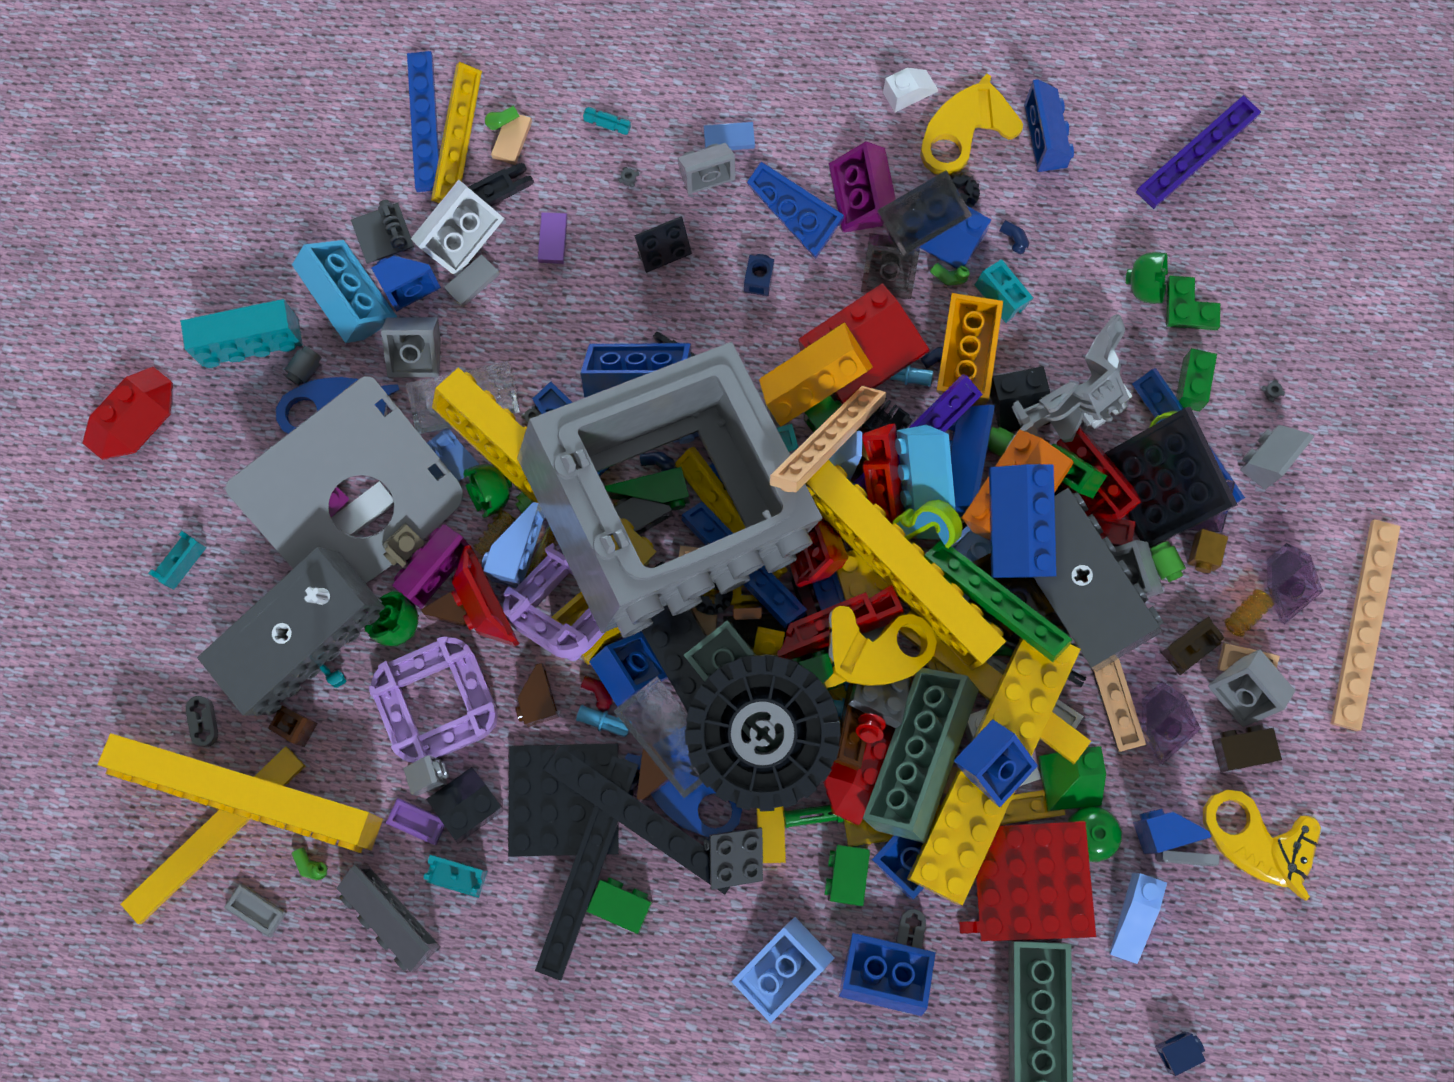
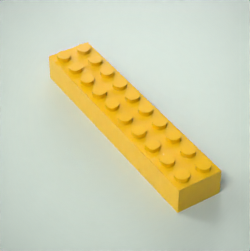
[432,367,657,567]
[805,459,1006,670]
[907,637,1081,906]
[97,733,383,853]

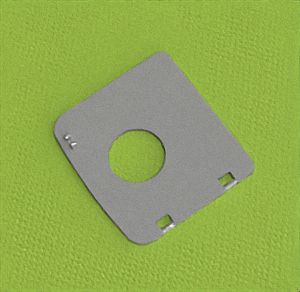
[226,376,463,584]

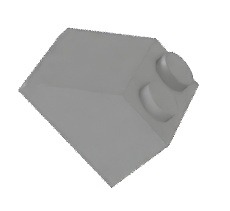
[678,143,735,195]
[381,317,441,377]
[1240,425,1314,489]
[1114,540,1164,598]
[1208,649,1296,727]

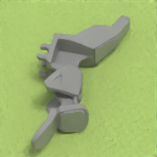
[1006,314,1129,449]

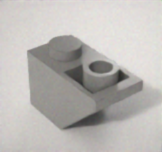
[403,755,449,796]

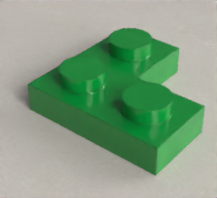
[1166,276,1221,330]

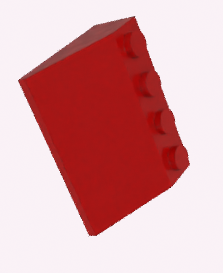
[798,283,929,405]

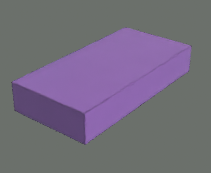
[538,212,568,264]
[386,798,445,845]

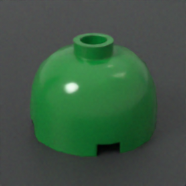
[1126,252,1168,304]
[463,464,512,518]
[364,591,419,646]
[1067,806,1122,862]

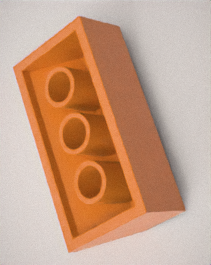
[962,429,1074,540]

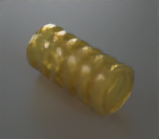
[473,510,516,556]
[1224,589,1274,637]

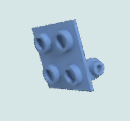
[427,427,480,482]

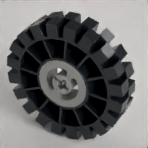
[685,654,841,812]

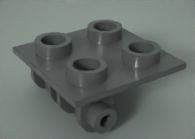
[351,200,414,264]
[704,827,763,890]

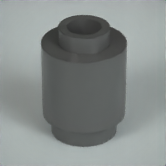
[284,346,322,386]

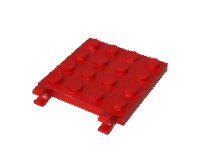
[959,821,1097,942]

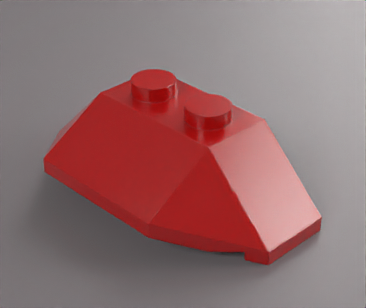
[82,367,173,460]
[1056,427,1141,520]
[790,518,849,587]
[451,544,520,646]
[823,724,896,825]

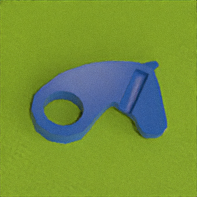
[276,377,399,434]
[625,726,742,837]

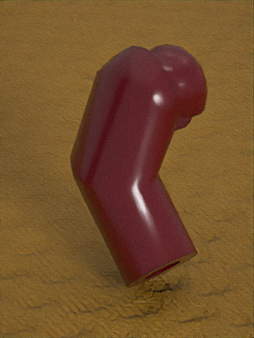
[581,675,613,711]

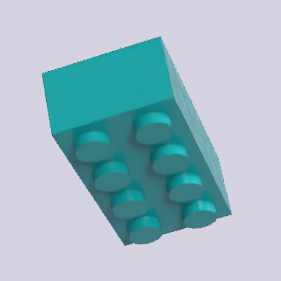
[180,299,303,368]

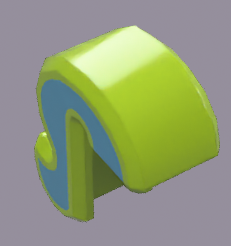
[892,499,963,549]

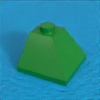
[1038,746,1106,811]

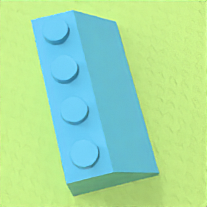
[292,240,397,343]
[895,425,956,539]

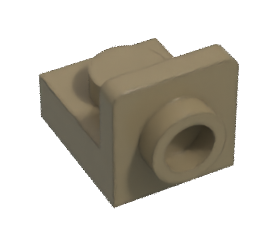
[382,522,425,567]

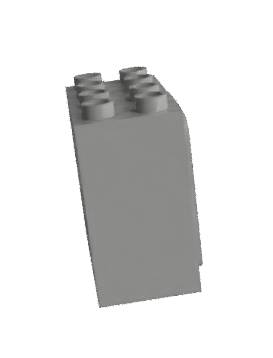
[517,342,822,638]

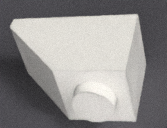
[883,68,938,112]

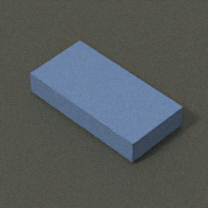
[704,122,755,150]

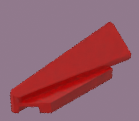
[862,424,904,524]
[777,585,904,659]

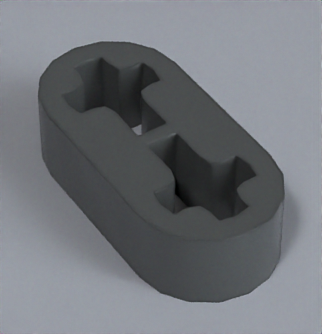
[186,696,218,747]
[895,909,926,949]

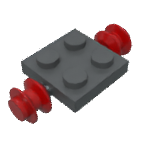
[848,678,911,743]

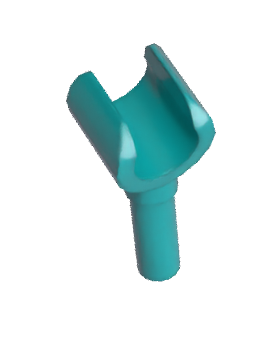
[320,664,347,688]

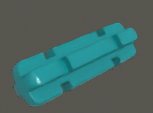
[583,107,631,135]

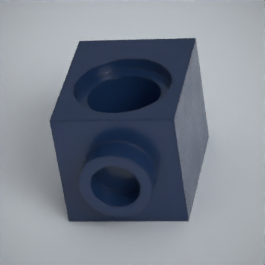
[744,254,775,297]
[1155,1031,1206,1076]

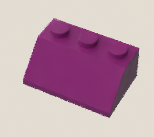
[829,141,900,232]
[392,524,469,609]

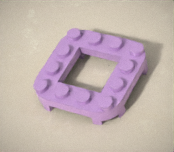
[503,543,605,661]
[369,636,498,763]

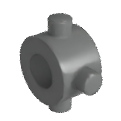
[618,167,639,188]
[1262,380,1285,402]
[521,406,540,424]

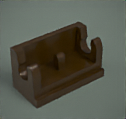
[1161,616,1224,676]

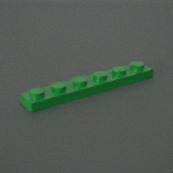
[924,540,1072,662]

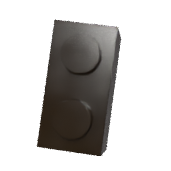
[1212,724,1282,773]

